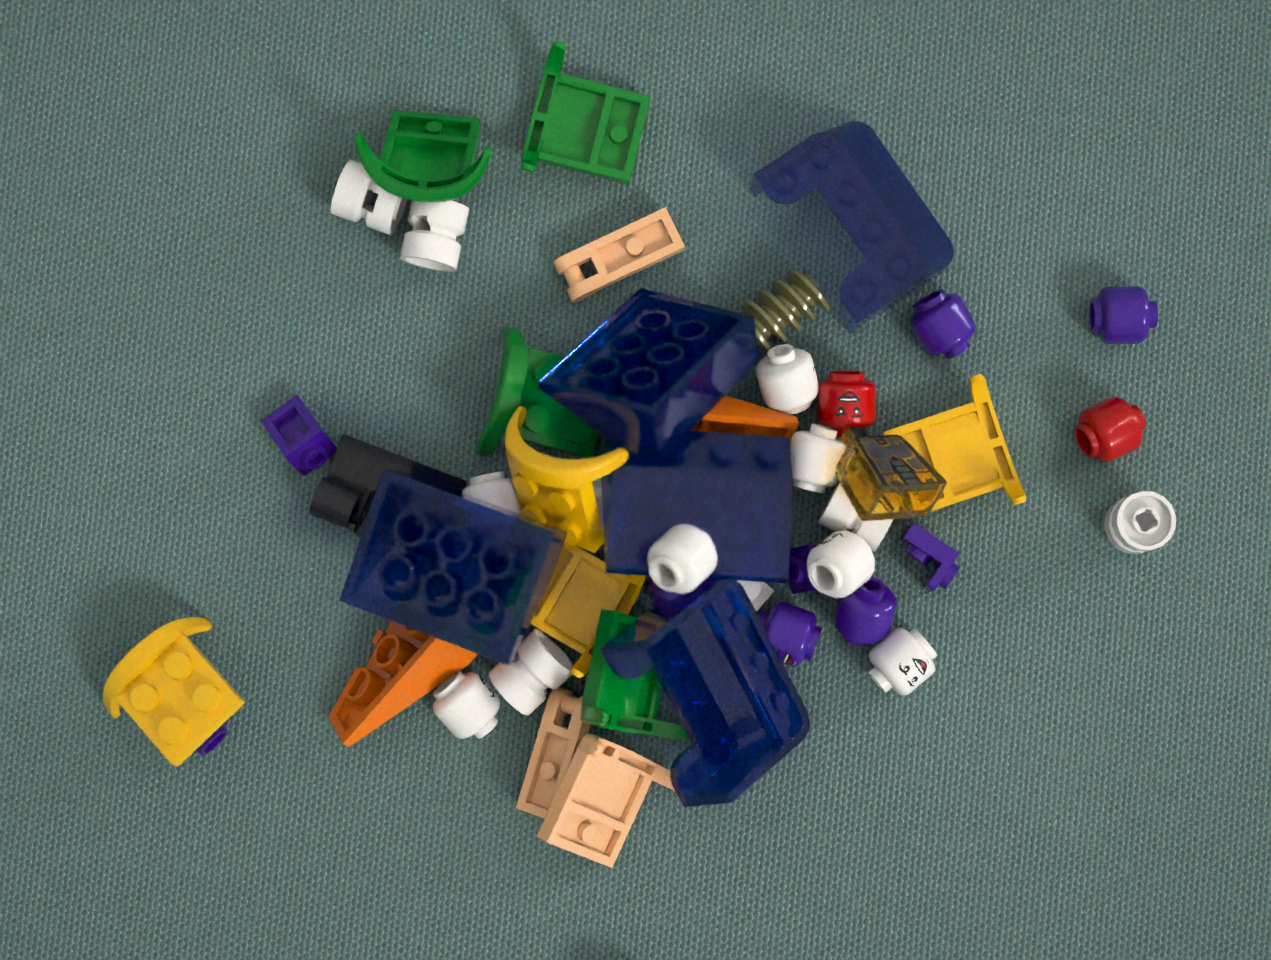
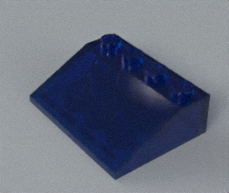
[538,288,759,460]
[600,425,793,583]
[339,469,568,665]

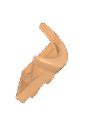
[537,734,692,868]

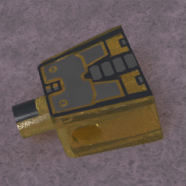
[835,427,948,521]

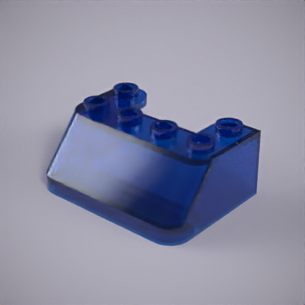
[750,121,954,334]
[600,579,810,807]

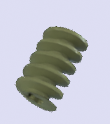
[728,268,831,359]

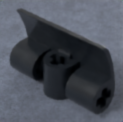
[309,434,467,563]

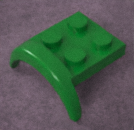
[521,41,651,185]
[354,110,492,202]
[475,326,613,458]
[580,609,695,741]

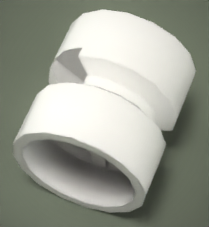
[331,159,408,235]
[400,200,469,272]
[818,471,901,553]
[1104,491,1176,554]
[489,629,573,716]

